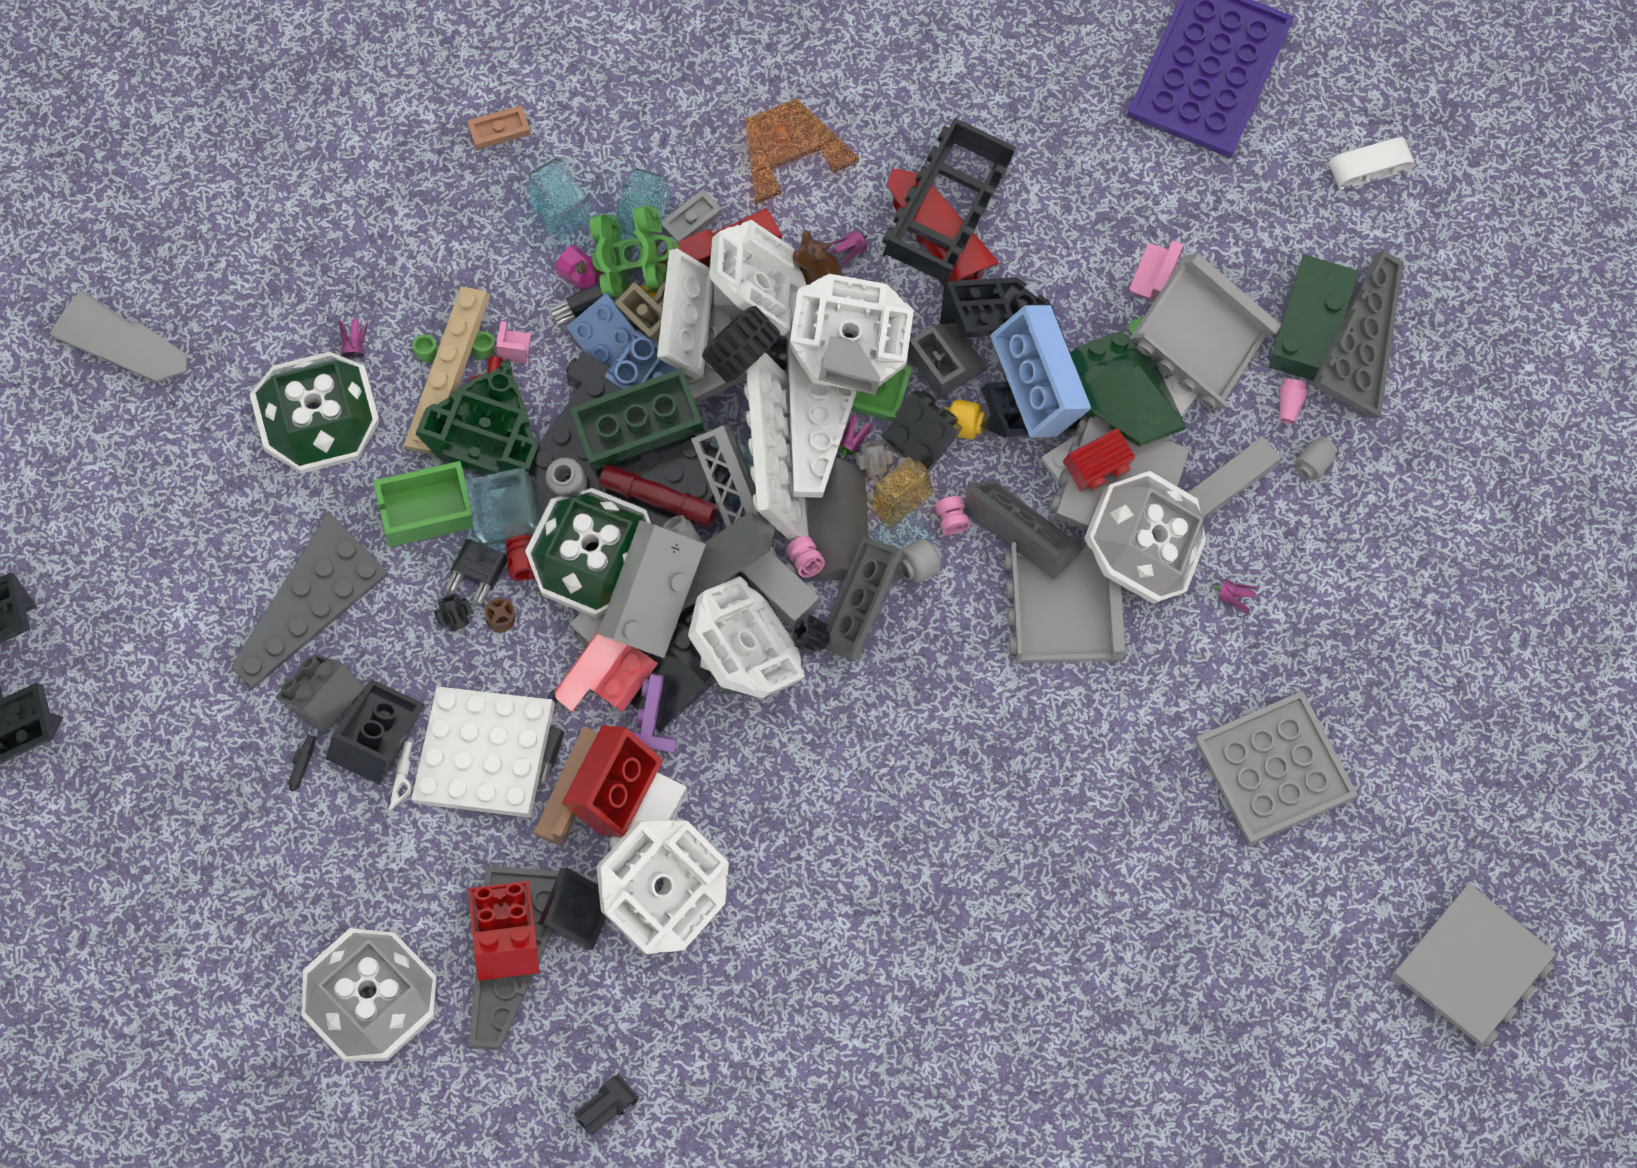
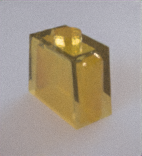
[871,456,934,529]

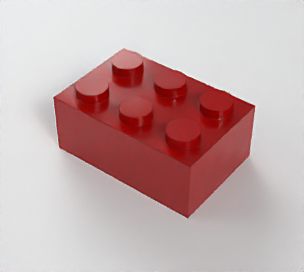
[562,725,663,838]

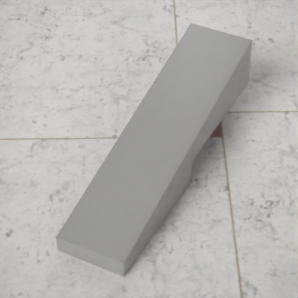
[1188,436,1281,520]

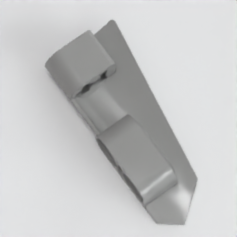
[50,291,187,382]

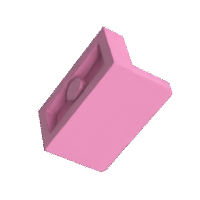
[1129,241,1183,301]

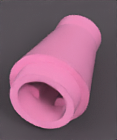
[1279,379,1308,424]

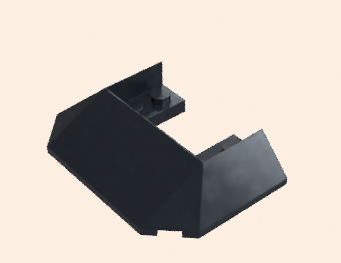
[940,277,1080,438]
[0,572,64,764]

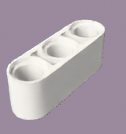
[1328,137,1415,190]

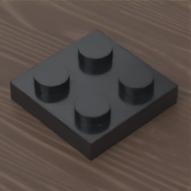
[538,867,606,950]

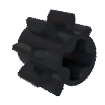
[434,594,474,631]
[792,615,830,655]

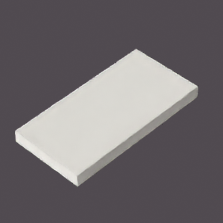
[657,248,714,380]

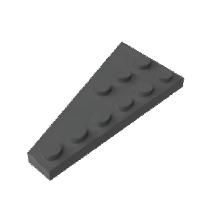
[1312,250,1404,419]
[231,511,388,690]
[469,866,578,1050]

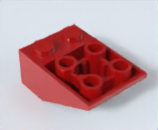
[468,881,540,981]

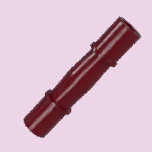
[599,464,718,527]

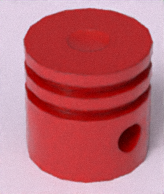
[505,535,536,581]

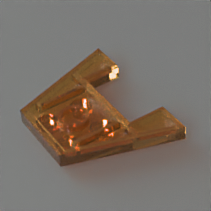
[745,98,859,205]

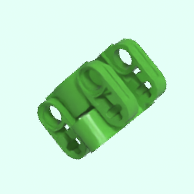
[590,205,679,299]

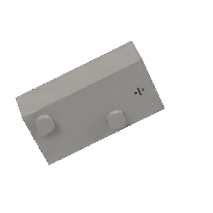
[598,520,706,658]

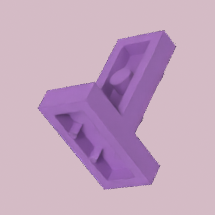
[630,673,678,752]

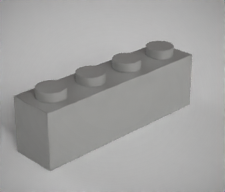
[722,519,820,629]

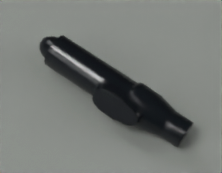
[288,735,317,792]

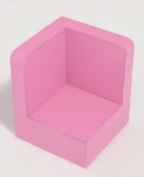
[496,321,531,364]

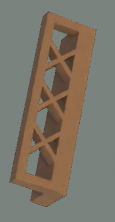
[533,726,598,847]

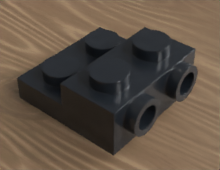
[882,390,963,474]

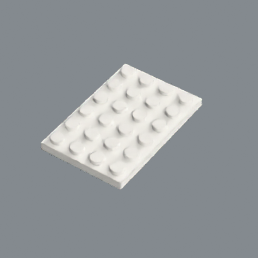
[744,353,809,541]

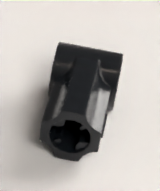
[574,1074,639,1136]

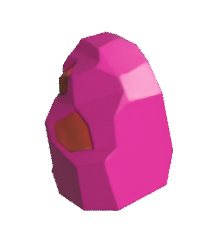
[555,245,603,290]

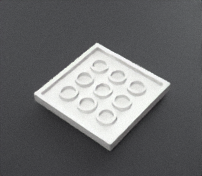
[411,687,555,818]

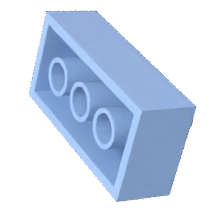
[990,305,1091,438]

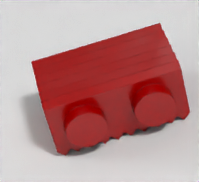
[1062,428,1135,491]

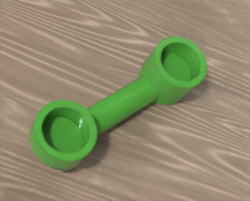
[412,331,495,362]

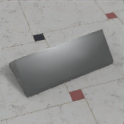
[807,458,869,581]
[964,479,1084,579]
[682,512,775,610]
[824,536,906,664]

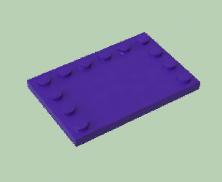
[1127,0,1294,159]

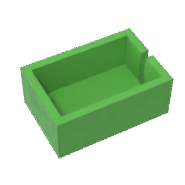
[373,461,475,547]

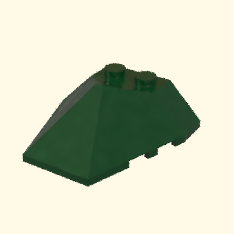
[1070,331,1186,447]

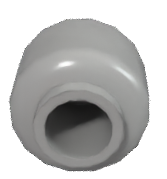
[546,457,587,497]
[899,539,942,583]

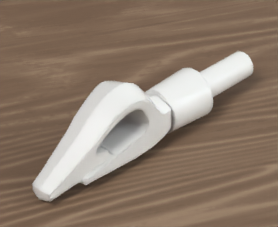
[388,741,413,811]

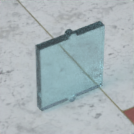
[868,505,938,549]

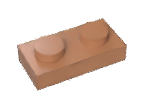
[467,105,530,150]

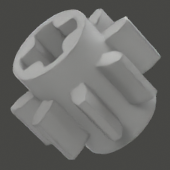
[855,440,893,476]

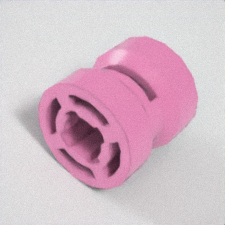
[934,496,971,535]
[786,536,825,578]

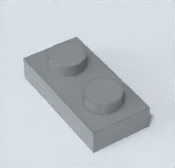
[662,189,722,242]

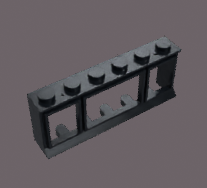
[882,118,1016,287]

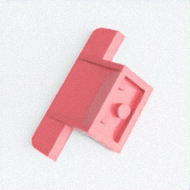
[555,628,658,712]

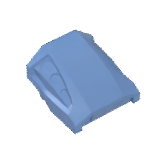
[603,330,678,389]

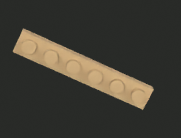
[404,286,490,455]

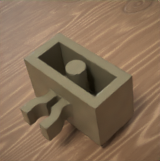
[615,282,666,343]

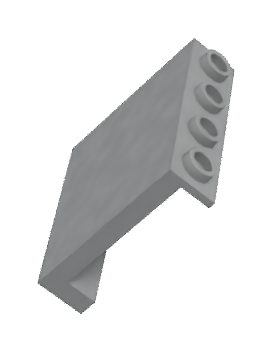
[1130,253,1281,410]
[1049,415,1190,540]
[1004,542,1126,663]
[1390,883,1556,1050]

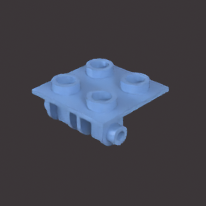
[566,293,636,367]

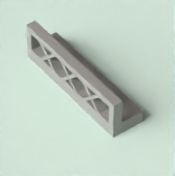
[691,424,774,535]

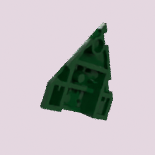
[416,359,538,479]

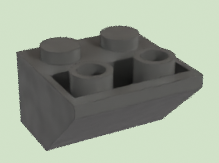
[908,323,988,399]
[275,653,365,732]

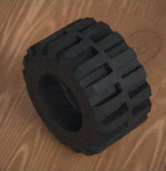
[702,305,780,383]

